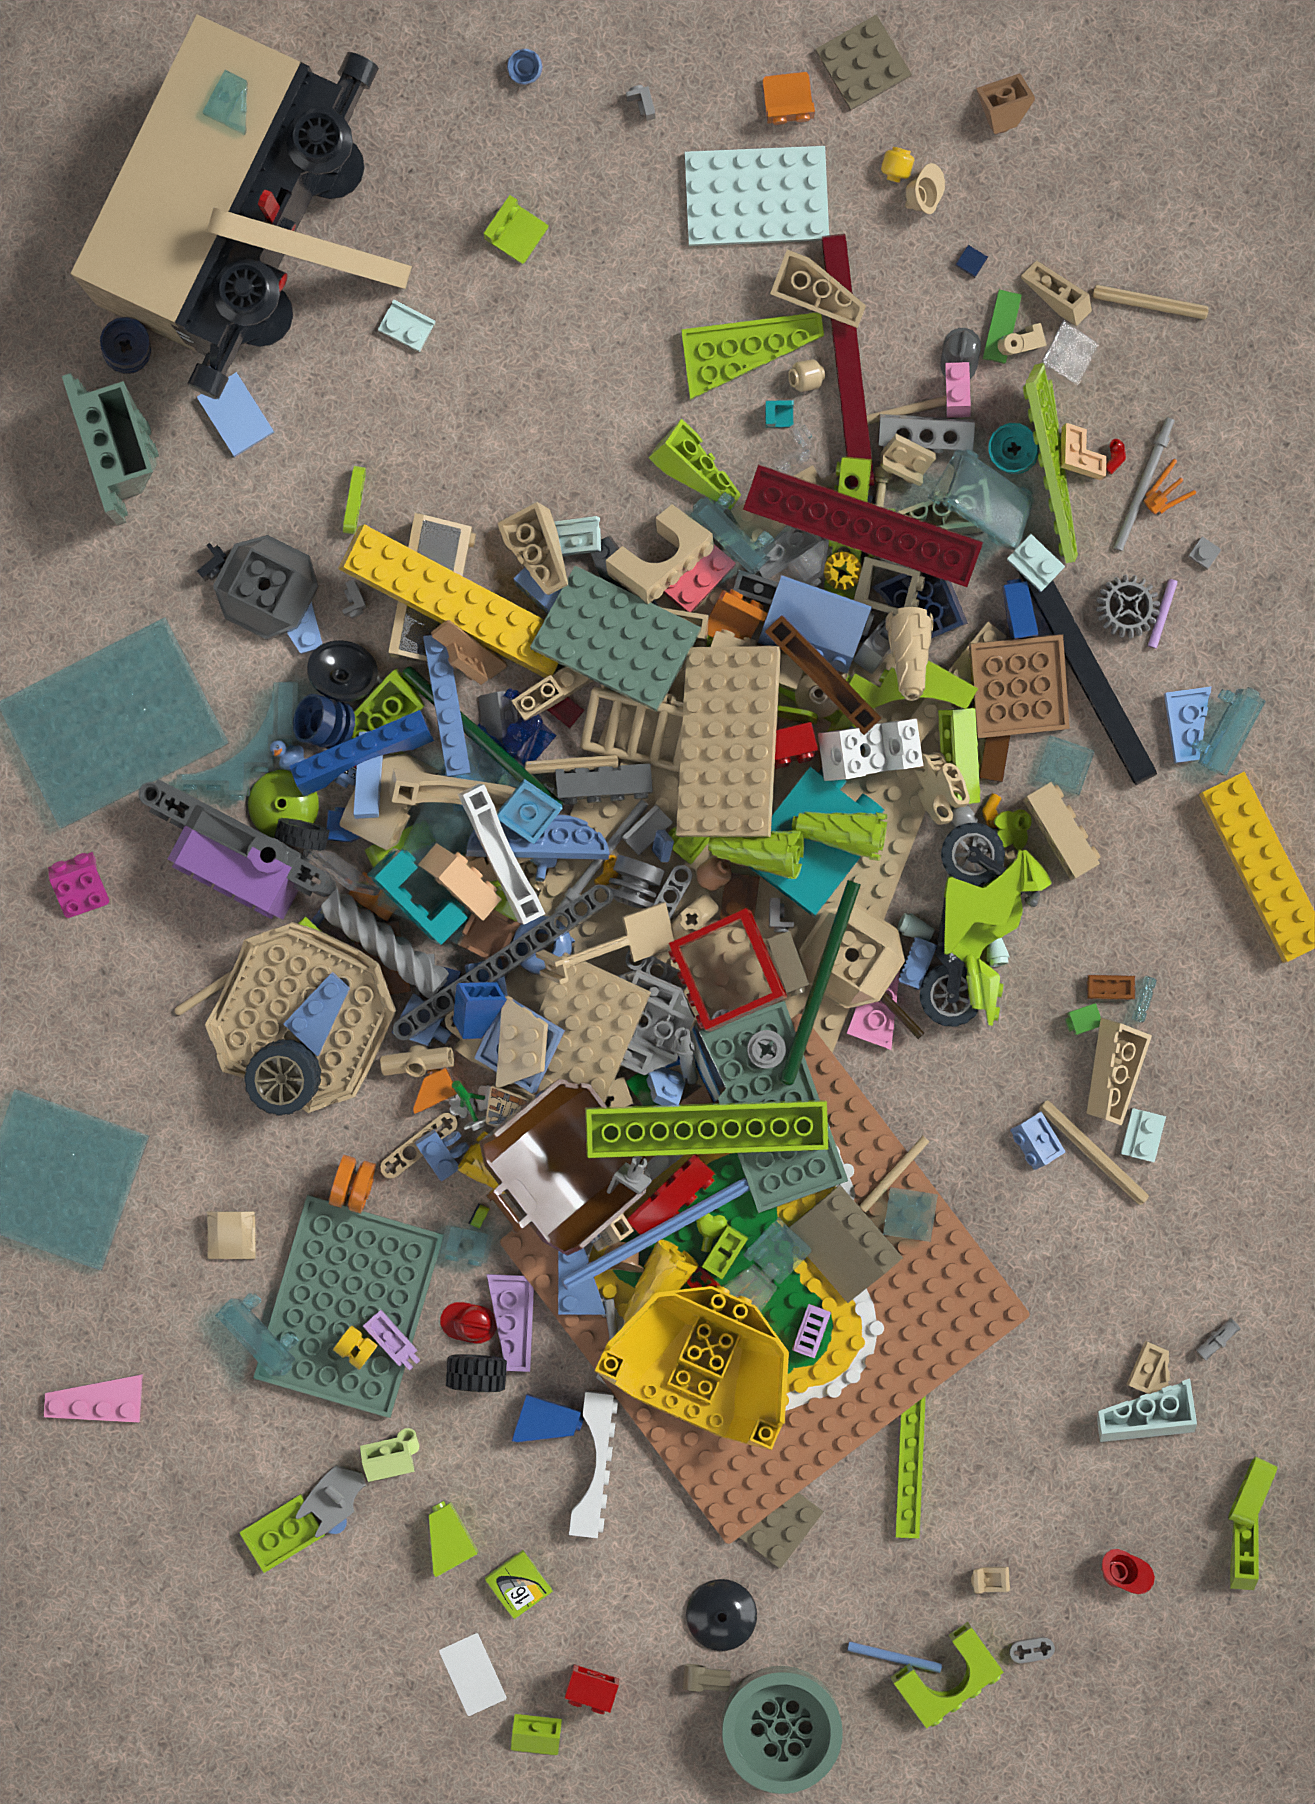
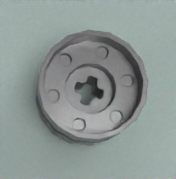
[605,855,664,908]

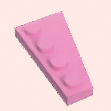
[847,970,900,1050]

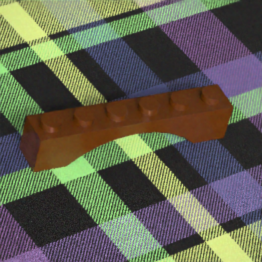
[765,615,882,735]

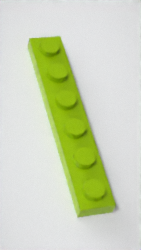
[895,1396,926,1539]

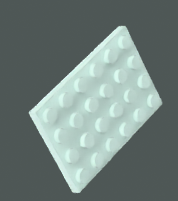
[685,146,829,246]

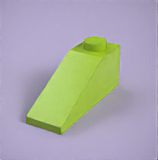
[1230,1517,1259,1590]

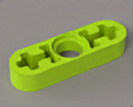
[343,466,366,535]

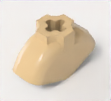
[671,894,718,940]

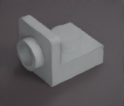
[626,85,656,121]
[342,579,367,618]
[769,898,794,932]

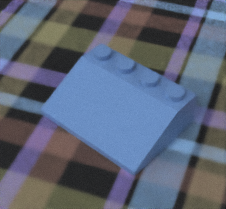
[758,575,871,674]

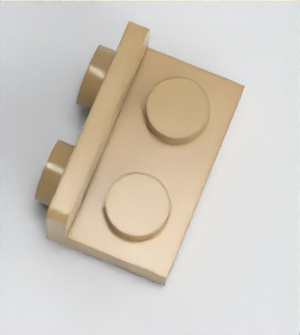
[881,434,936,486]

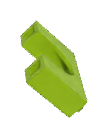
[891,1621,1004,1729]

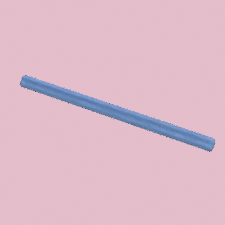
[562,1178,750,1290]

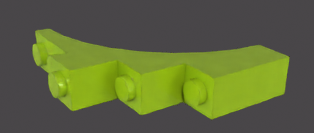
[827,660,978,732]

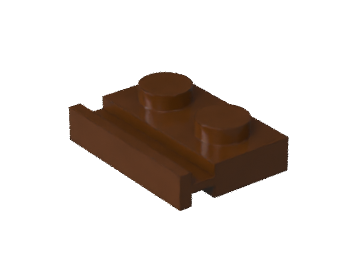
[720,873,760,922]

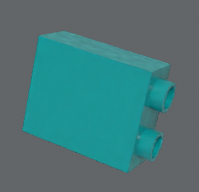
[748,767,885,918]

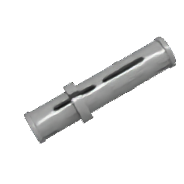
[675,1027,698,1084]

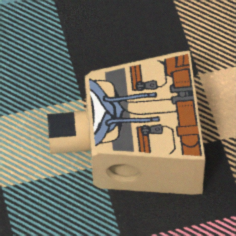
[486,1082,535,1127]

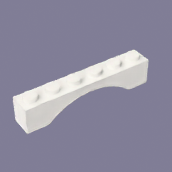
[458,784,545,924]
[569,1390,618,1538]

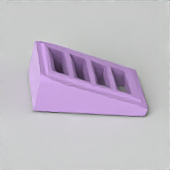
[792,1304,831,1358]

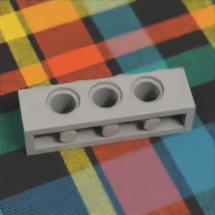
[878,414,975,454]

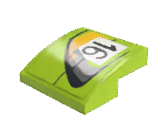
[485,1550,553,1619]

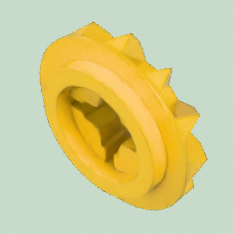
[824,552,862,590]

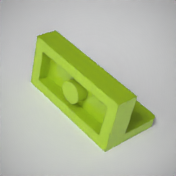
[511,1714,562,1755]

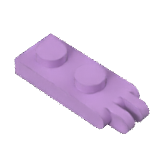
[363,1310,420,1370]

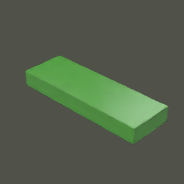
[982,289,1022,364]

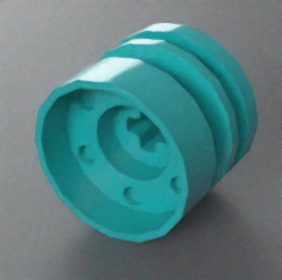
[988,423,1040,474]

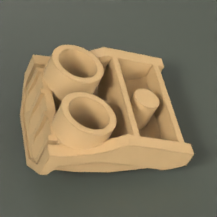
[207,1211,256,1259]

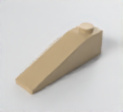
[770,249,866,328]

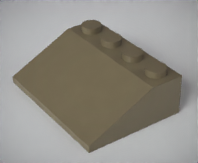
[786,1184,903,1303]

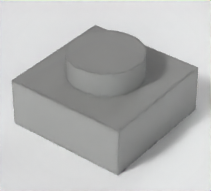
[1188,536,1222,570]

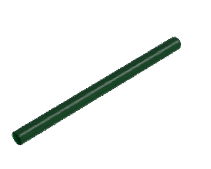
[402,666,564,806]
[780,880,861,1086]

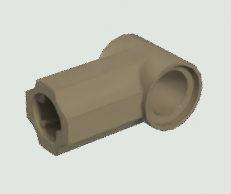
[682,1664,731,1692]

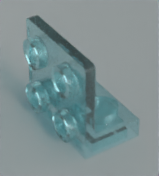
[743,1217,812,1284]

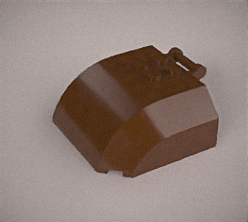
[479,1079,647,1256]

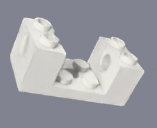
[818,719,923,781]

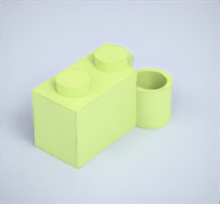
[360,1428,419,1482]

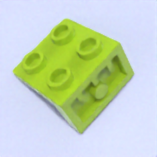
[483,195,549,264]

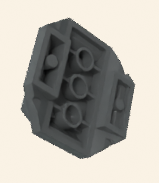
[213,535,319,640]

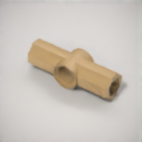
[380,1045,454,1077]

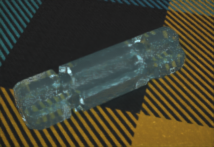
[1132,976,1157,1022]

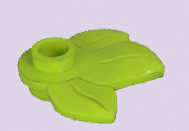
[994,809,1032,851]

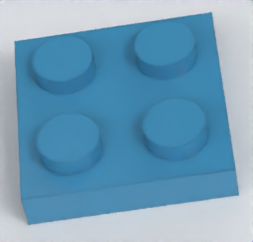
[497,779,562,844]

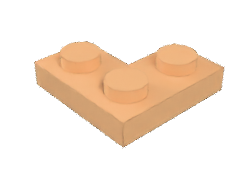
[1060,423,1106,480]

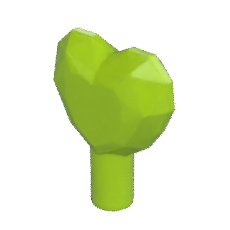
[696,1213,727,1252]

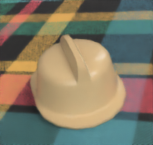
[905,163,945,214]

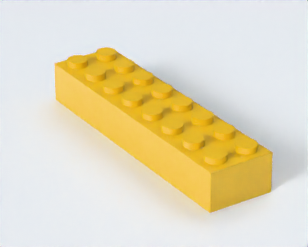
[1199,771,1315,963]

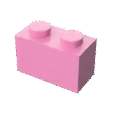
[945,362,971,418]

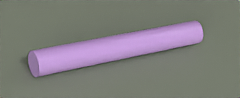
[1148,579,1178,649]

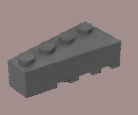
[555,764,653,805]

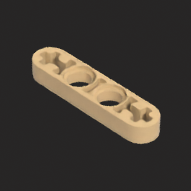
[380,1113,458,1178]

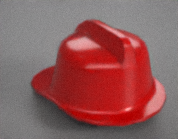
[440,1302,497,1343]
[1101,1549,1155,1595]

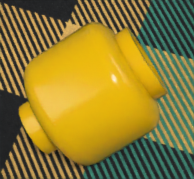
[881,146,914,183]

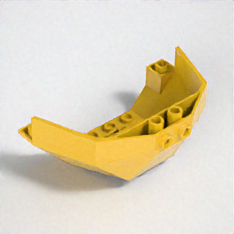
[595,1286,789,1450]

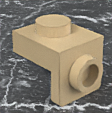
[971,1567,1010,1594]

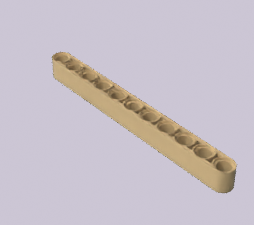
[207,207,412,289]

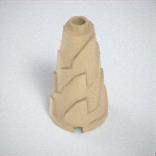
[886,607,933,701]

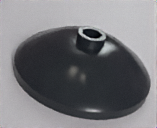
[307,640,378,702]
[686,1579,757,1651]

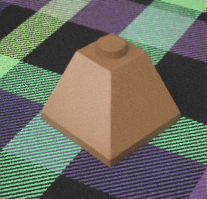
[976,73,1035,134]

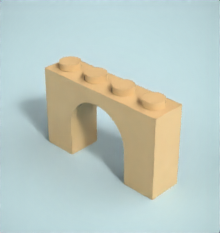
[606,504,714,604]

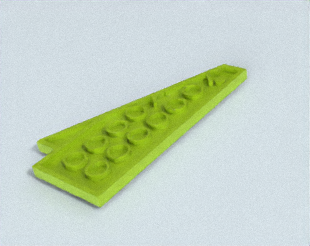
[1023,363,1078,563]

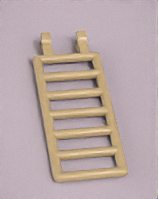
[580,687,683,773]

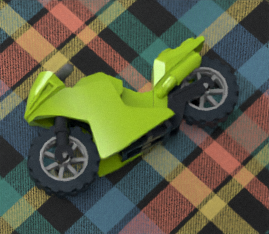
[919,822,1052,1027]

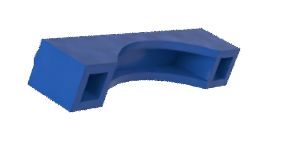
[289,710,434,796]

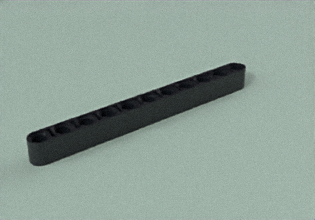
[1018,571,1157,786]

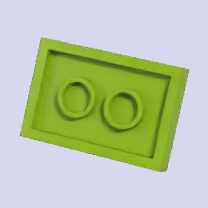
[239,1494,326,1573]

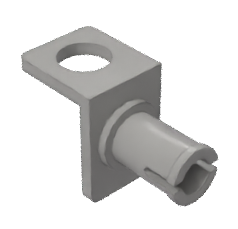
[607,1156,652,1194]

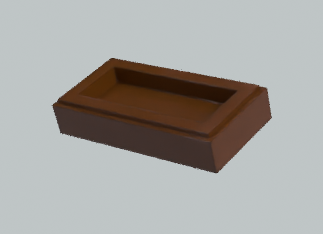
[979,735,1011,782]

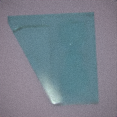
[203,70,248,135]

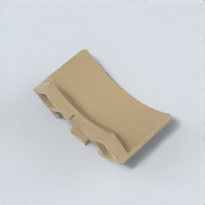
[340,751,440,850]

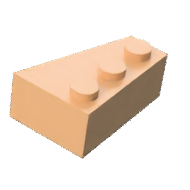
[418,843,502,920]

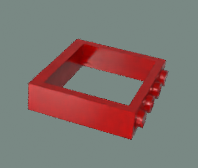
[668,908,787,1032]

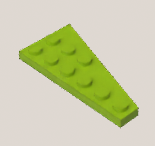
[681,312,824,400]

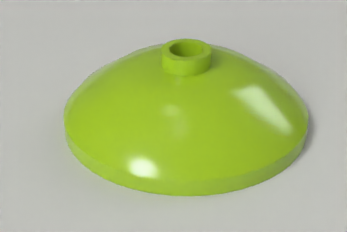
[248,769,319,838]

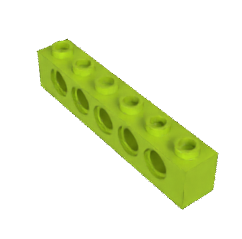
[824,456,872,600]

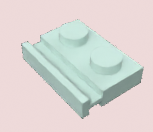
[378,300,436,352]
[554,516,601,556]
[1007,534,1065,592]
[1120,1108,1166,1162]

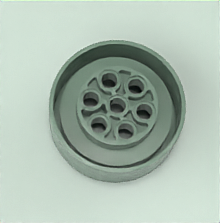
[722,1666,843,1794]

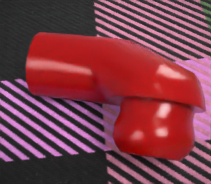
[1106,438,1126,475]

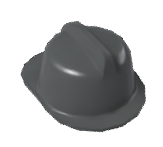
[940,328,981,379]

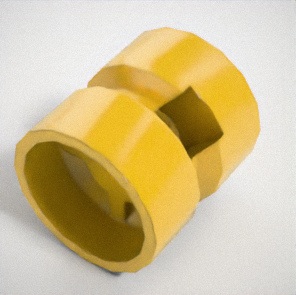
[333,1325,378,1370]

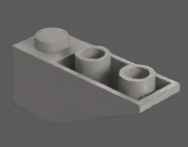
[853,614,895,674]

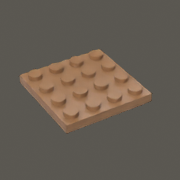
[969,634,1070,738]

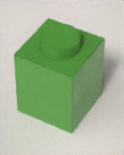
[1065,1003,1101,1035]

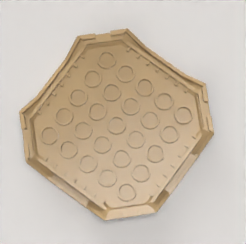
[205,922,396,1113]

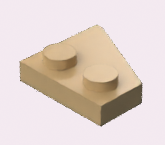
[1127,1341,1170,1394]

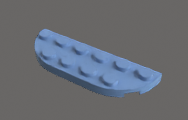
[466,815,609,860]

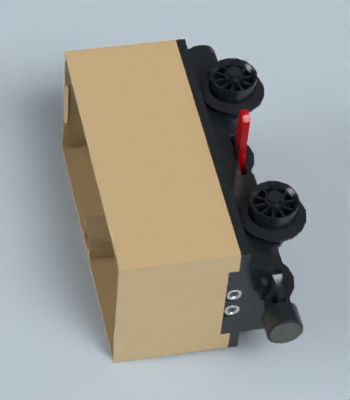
[71,14,379,400]

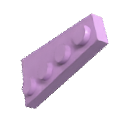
[486,1274,534,1372]

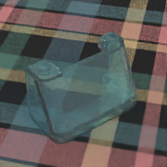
[928,449,1035,550]

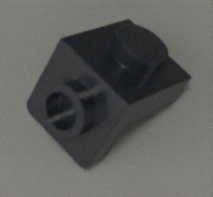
[197,543,226,582]

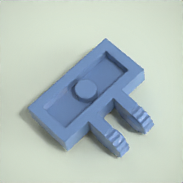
[415,1129,469,1182]

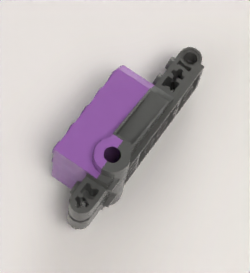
[138,779,336,920]

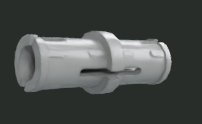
[1196,1318,1241,1361]

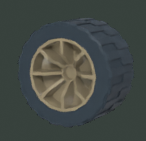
[244,1039,321,1116]

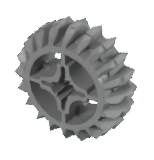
[1096,575,1160,638]

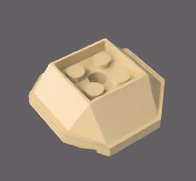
[799,904,905,1009]

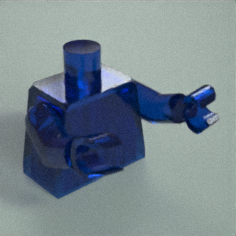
[477,688,557,767]

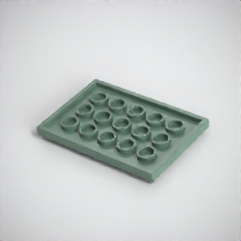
[530,566,701,712]

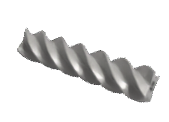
[320,887,449,998]

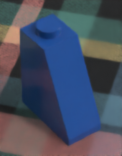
[1002,579,1038,640]
[453,982,507,1039]
[512,1394,584,1442]

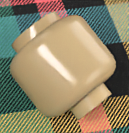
[788,359,825,392]

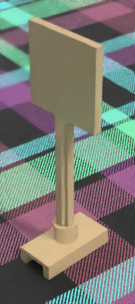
[535,902,674,985]

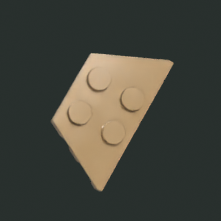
[496,996,548,1088]

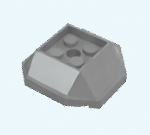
[618,969,695,1075]

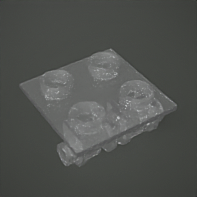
[1042,321,1099,385]

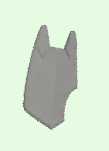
[296,1466,366,1538]

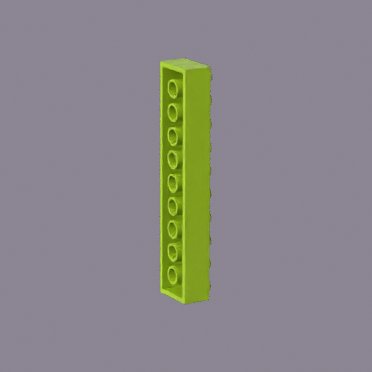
[585,1100,828,1158]

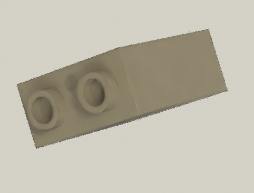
[854,556,925,615]
[766,931,809,997]

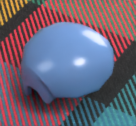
[507,49,543,85]

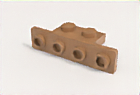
[431,620,507,685]

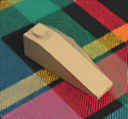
[498,502,568,595]

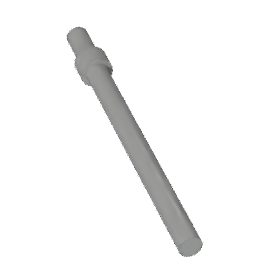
[1114,417,1175,551]
[554,799,648,917]

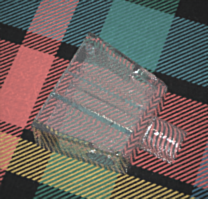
[722,1262,780,1312]

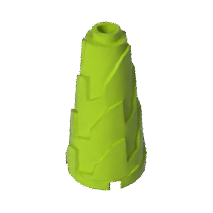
[792,812,887,861]
[708,830,804,879]

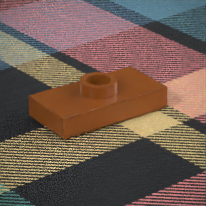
[1087,975,1135,1000]

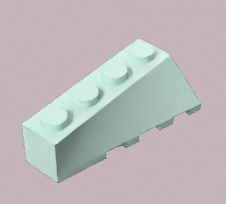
[1097,1378,1197,1442]

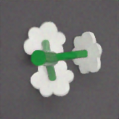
[449,1080,491,1131]

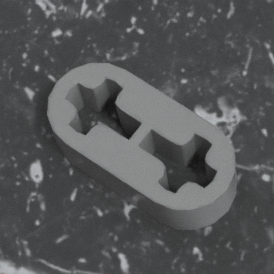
[1009,1636,1055,1663]

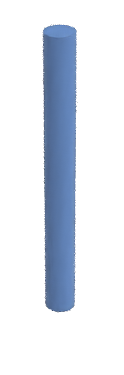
[847,1641,942,1673]

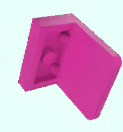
[48,852,109,918]

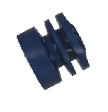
[100,317,151,374]
[293,694,355,749]

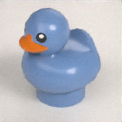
[270,740,305,771]

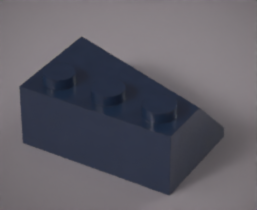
[872,573,968,639]

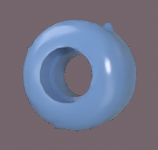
[511,915,575,975]

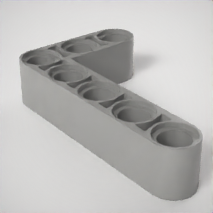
[625,865,692,991]

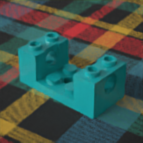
[367,848,468,945]

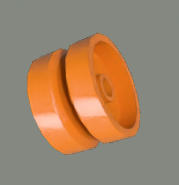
[329,1155,376,1214]

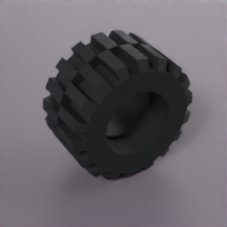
[446,1354,507,1392]

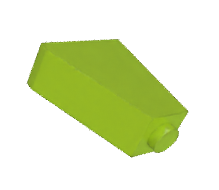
[429,1501,478,1577]

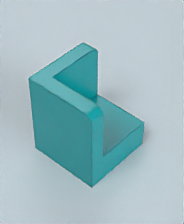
[765,400,794,428]

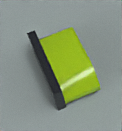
[468,1203,489,1229]

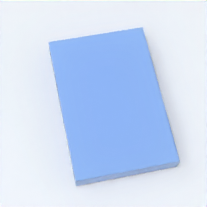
[197,372,275,457]

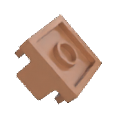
[457,909,521,961]

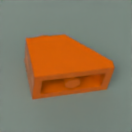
[413,1068,457,1114]

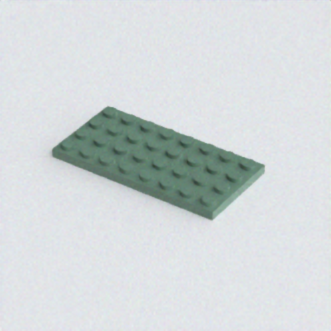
[699,1001,848,1213]

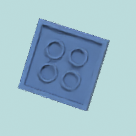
[475,995,565,1093]

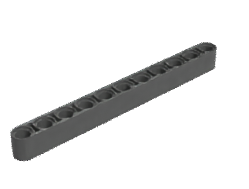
[393,885,613,1040]

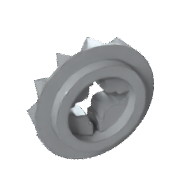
[747,1030,786,1068]

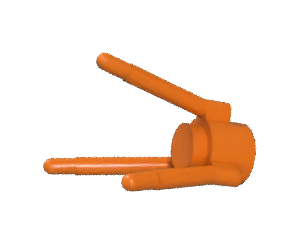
[1143,459,1196,514]

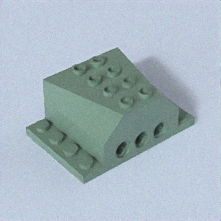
[62,373,159,525]

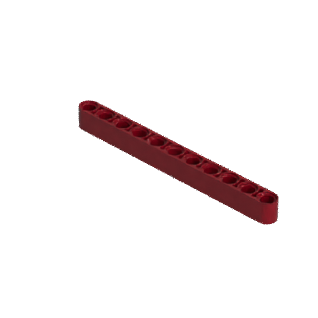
[822,233,874,488]

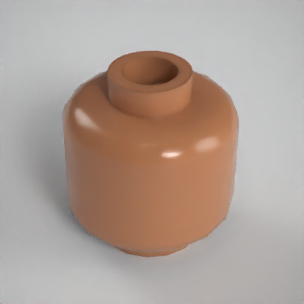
[697,856,732,891]

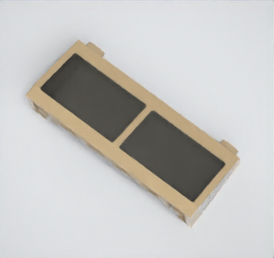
[388,513,476,664]

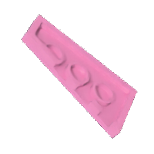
[44,1374,143,1422]

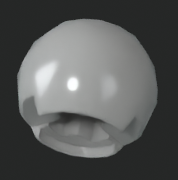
[951,805,978,828]

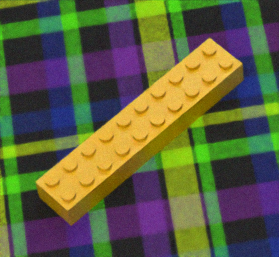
[338,524,558,678]

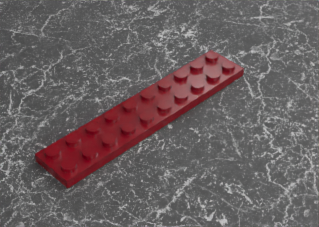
[743,464,983,587]

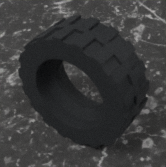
[274,818,330,851]

